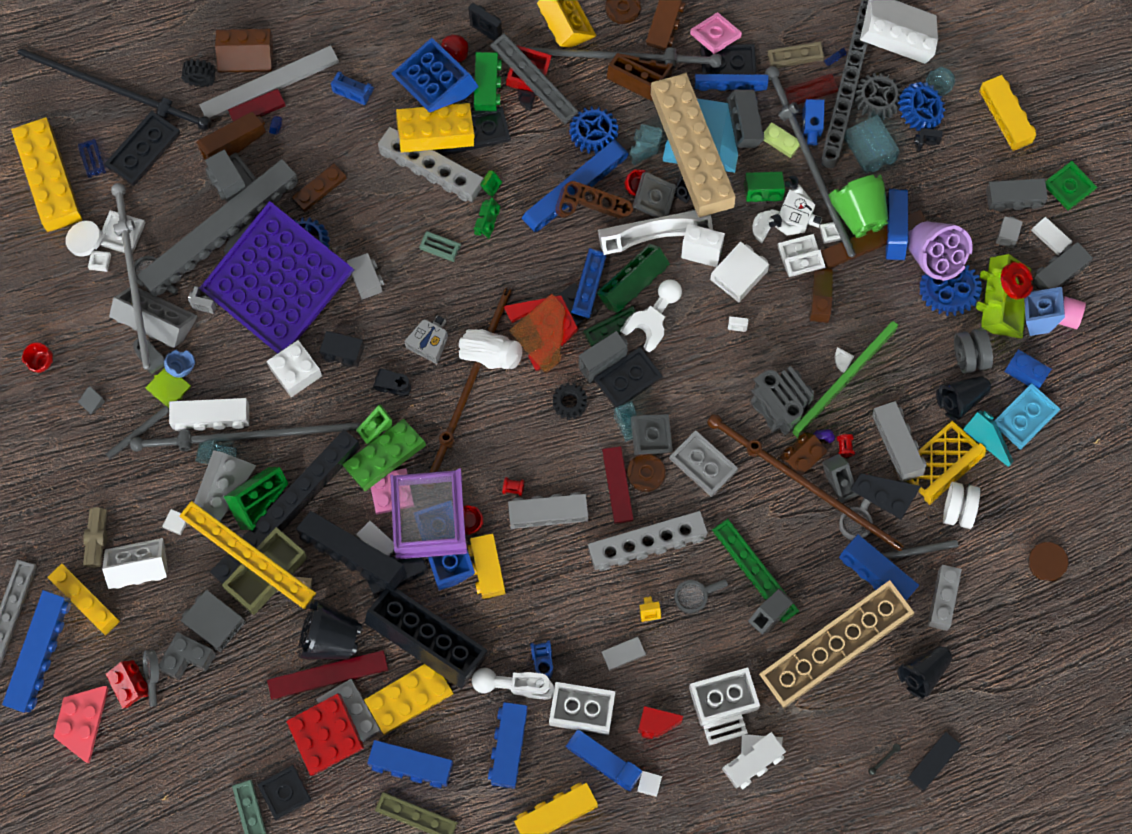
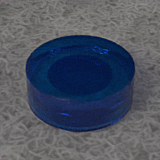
[269,116,282,135]

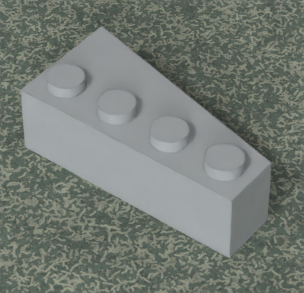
[186,450,256,524]

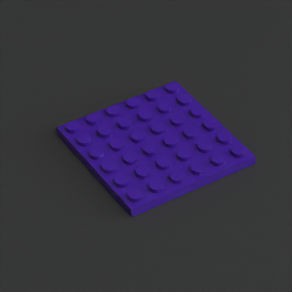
[200,201,355,354]

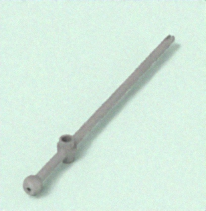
[111,183,151,370]

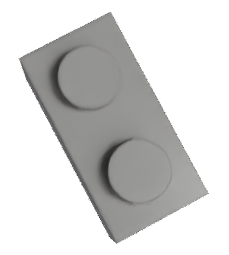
[347,253,384,300]

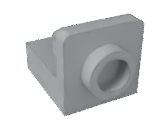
[188,286,216,314]

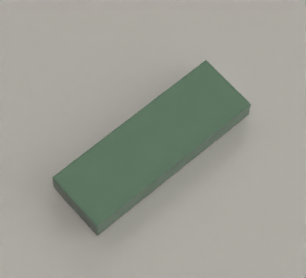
[232,780,267,834]

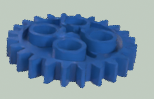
[920,265,982,316]

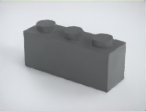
[727,89,764,148]
[986,178,1048,211]
[1033,242,1093,290]

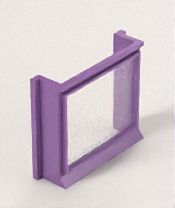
[390,468,467,559]

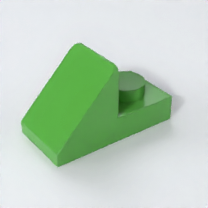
[356,405,392,444]

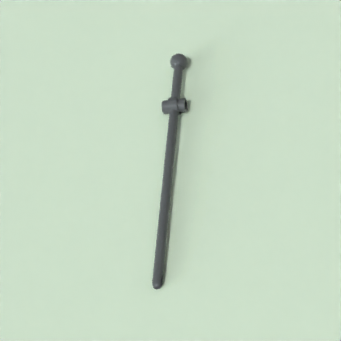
[525,47,722,69]
[765,66,855,257]
[130,423,361,452]

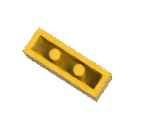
[468,534,506,599]

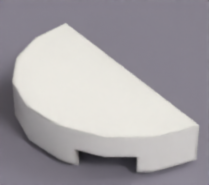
[752,209,780,243]

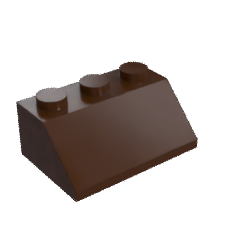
[215,29,273,72]

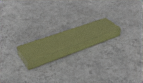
[375,792,458,834]

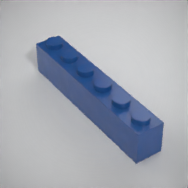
[2,590,71,713]

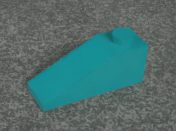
[963,410,1014,467]

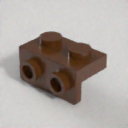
[780,432,828,476]

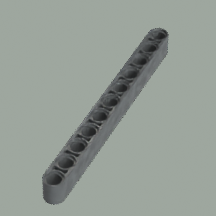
[821,0,868,169]

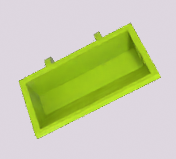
[976,254,1031,339]

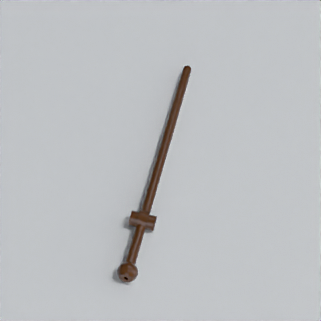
[422,287,511,490]
[707,414,904,551]

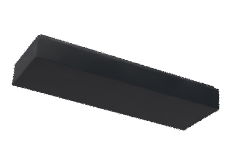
[907,732,961,792]

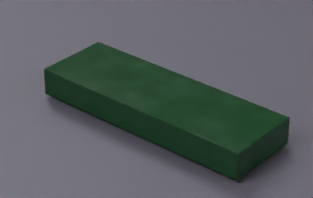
[583,306,636,347]

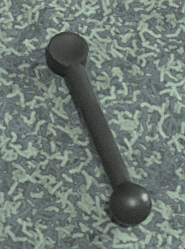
[868,744,901,775]

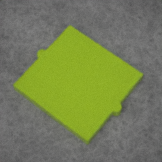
[145,368,191,408]

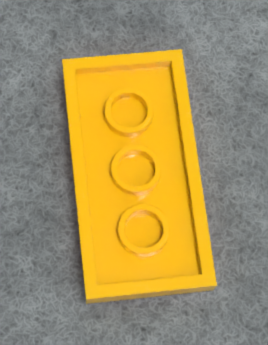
[364,664,453,735]

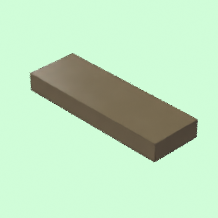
[767,41,825,68]

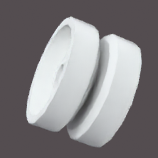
[943,481,980,529]

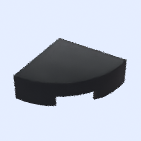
[518,89,536,111]

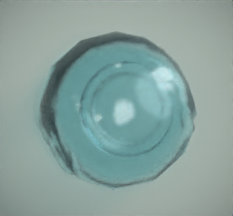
[925,67,955,96]

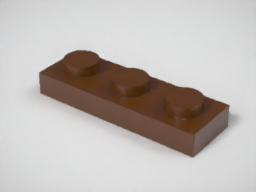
[292,163,347,213]

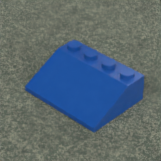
[391,38,479,113]

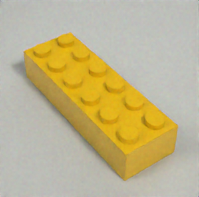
[11,117,83,232]

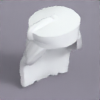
[459,329,522,369]

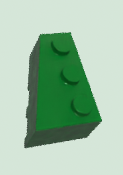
[474,52,502,111]
[224,467,288,530]

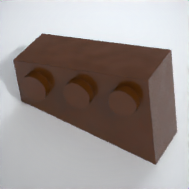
[646,0,686,51]
[606,53,673,101]

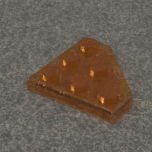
[509,294,565,373]

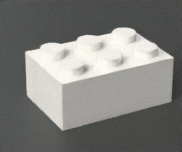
[689,667,760,726]
[549,682,615,735]

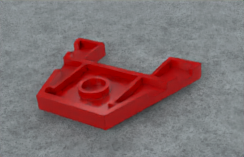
[504,295,579,371]

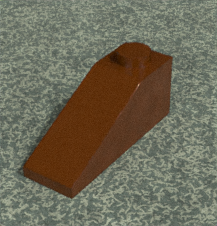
[810,269,833,323]

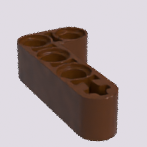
[555,181,633,219]

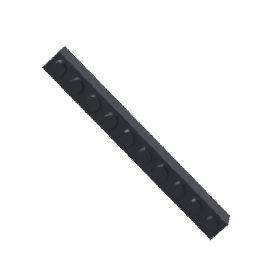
[210,429,360,584]

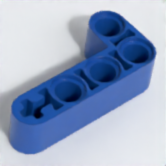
[886,189,908,261]
[565,730,642,792]

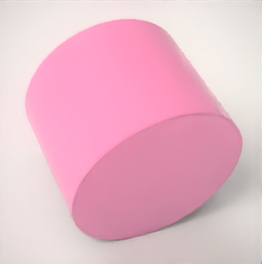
[1059,296,1086,330]

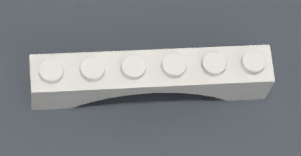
[598,210,713,255]

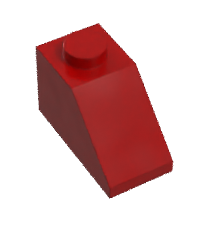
[638,706,683,739]

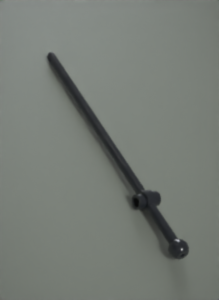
[18,49,212,131]

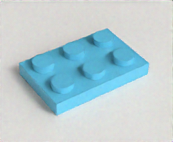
[995,383,1060,450]

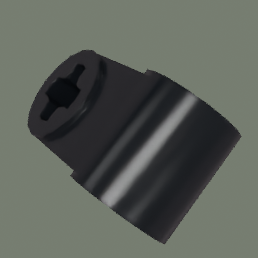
[373,368,411,396]

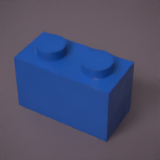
[1004,349,1052,389]

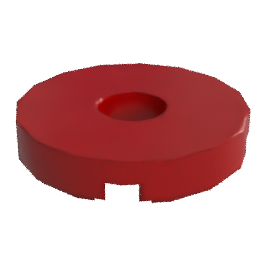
[1000,262,1033,300]

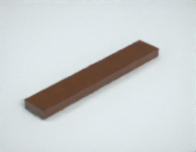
[821,210,926,269]

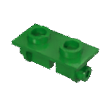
[473,197,500,239]

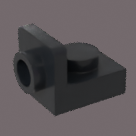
[914,128,943,152]

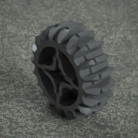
[854,72,903,121]

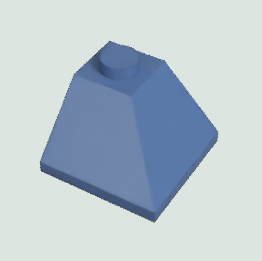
[1024,287,1065,336]

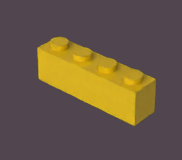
[979,75,1036,151]
[48,564,120,636]
[514,782,598,834]

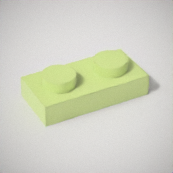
[763,122,800,158]

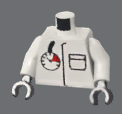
[769,176,822,235]

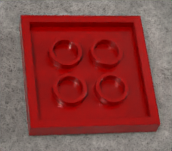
[286,693,365,776]

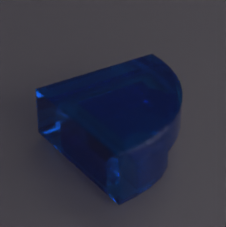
[824,47,847,66]

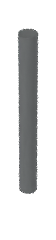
[105,406,169,459]
[881,540,958,560]

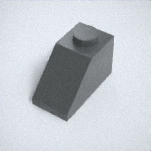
[822,454,858,503]

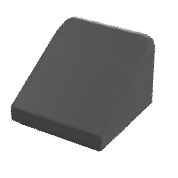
[78,386,105,415]

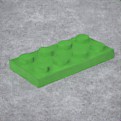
[342,419,426,491]

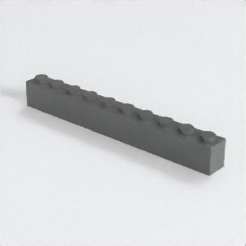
[137,159,298,298]

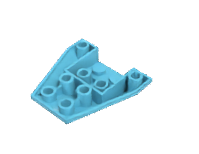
[663,98,738,173]

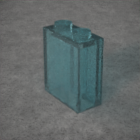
[844,115,900,174]

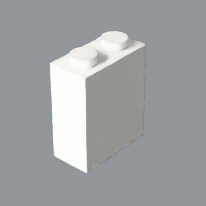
[681,224,725,267]
[710,241,769,302]

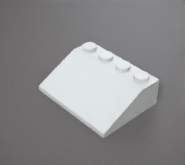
[860,0,938,64]

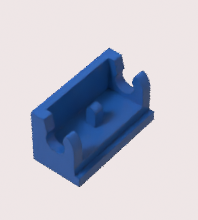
[331,71,374,105]

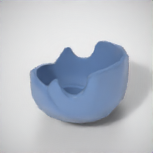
[163,349,195,378]

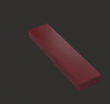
[602,446,634,524]

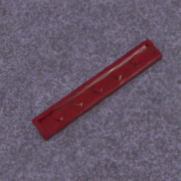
[267,650,389,700]

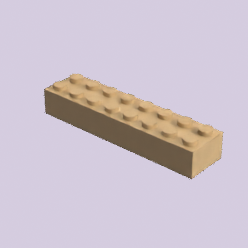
[651,73,736,218]
[759,580,914,709]

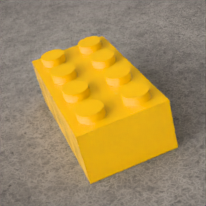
[396,103,474,153]

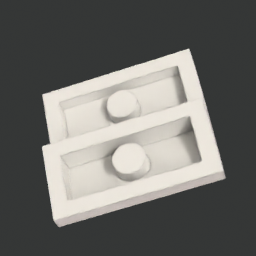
[777,234,825,277]

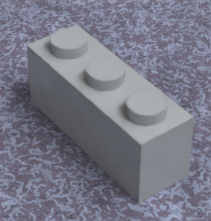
[927,565,962,631]

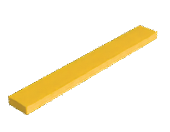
[179,501,316,610]

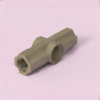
[83,507,108,568]

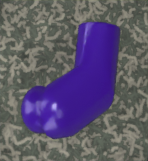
[813,429,835,443]

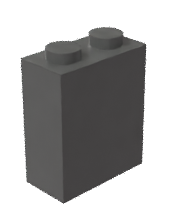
[578,331,628,383]
[181,590,246,653]

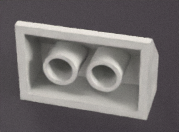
[102,538,168,589]

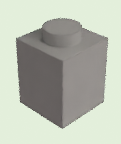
[996,216,1023,249]

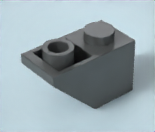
[748,589,794,635]

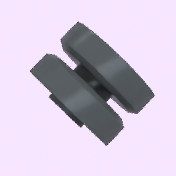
[954,328,993,374]

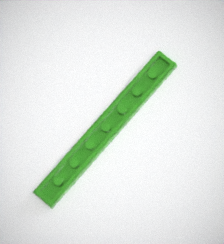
[793,321,898,438]

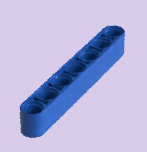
[522,140,629,232]

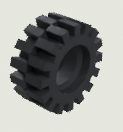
[181,59,216,87]
[552,383,587,420]

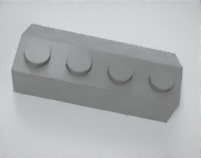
[109,287,197,348]

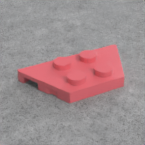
[54,686,109,763]

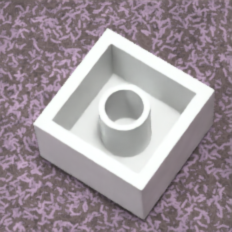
[267,340,322,397]

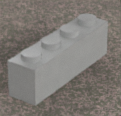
[872,401,927,482]
[508,492,588,529]

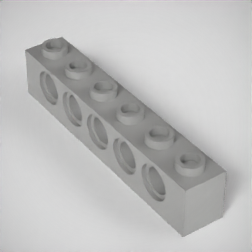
[378,127,483,203]
[588,511,707,571]

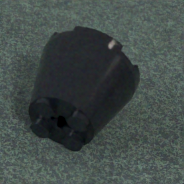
[298,599,362,660]

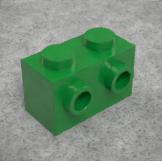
[744,172,785,202]

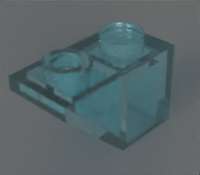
[629,124,663,165]

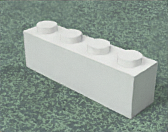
[169,398,249,431]

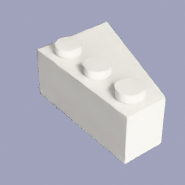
[722,732,786,789]

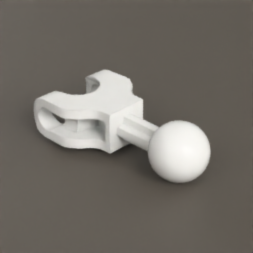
[621,279,682,352]
[472,668,555,700]

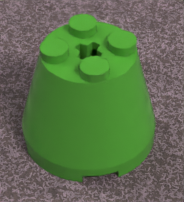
[829,175,889,238]

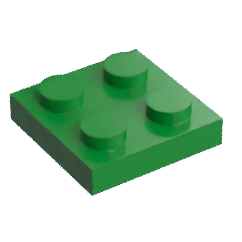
[1045,161,1097,211]

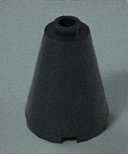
[936,376,991,420]
[898,646,952,699]

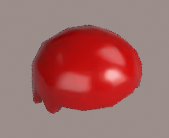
[441,34,468,62]
[624,169,646,197]
[22,342,53,373]
[463,505,484,535]

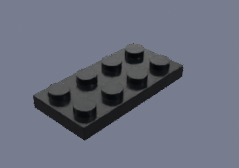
[438,106,511,156]
[104,111,181,187]

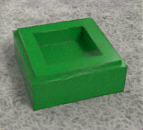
[480,170,502,197]

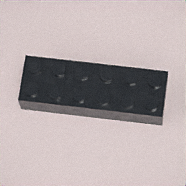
[364,588,488,689]

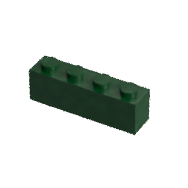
[597,244,670,313]

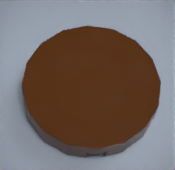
[605,0,641,24]
[627,454,665,492]
[1028,542,1069,581]

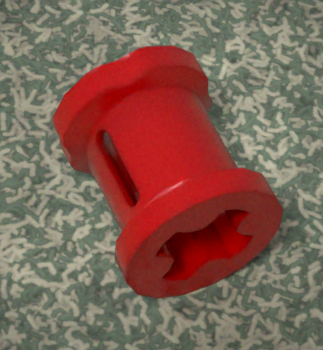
[836,434,855,458]
[502,477,525,497]

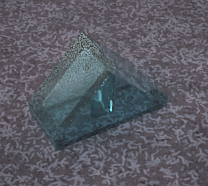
[613,401,637,442]

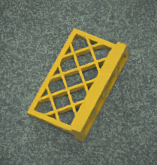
[907,421,986,505]

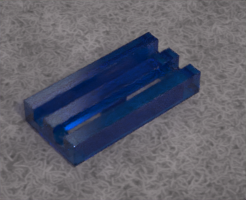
[78,139,106,178]

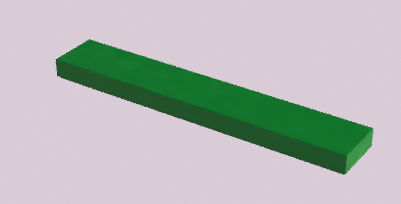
[712,519,799,624]

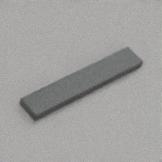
[490,33,579,125]

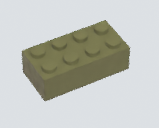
[222,527,308,615]

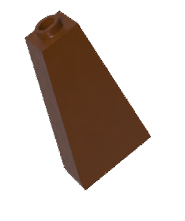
[196,112,266,160]

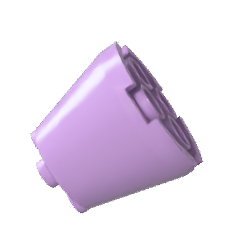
[908,221,972,281]

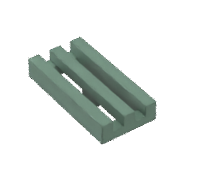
[419,231,461,262]

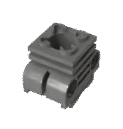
[750,366,814,436]

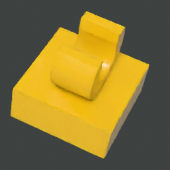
[639,596,661,622]

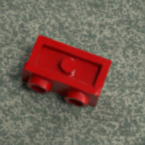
[106,660,149,709]

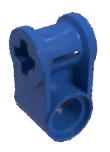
[530,640,553,679]

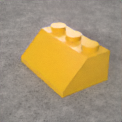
[537,0,597,48]

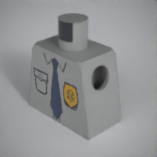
[404,316,448,364]

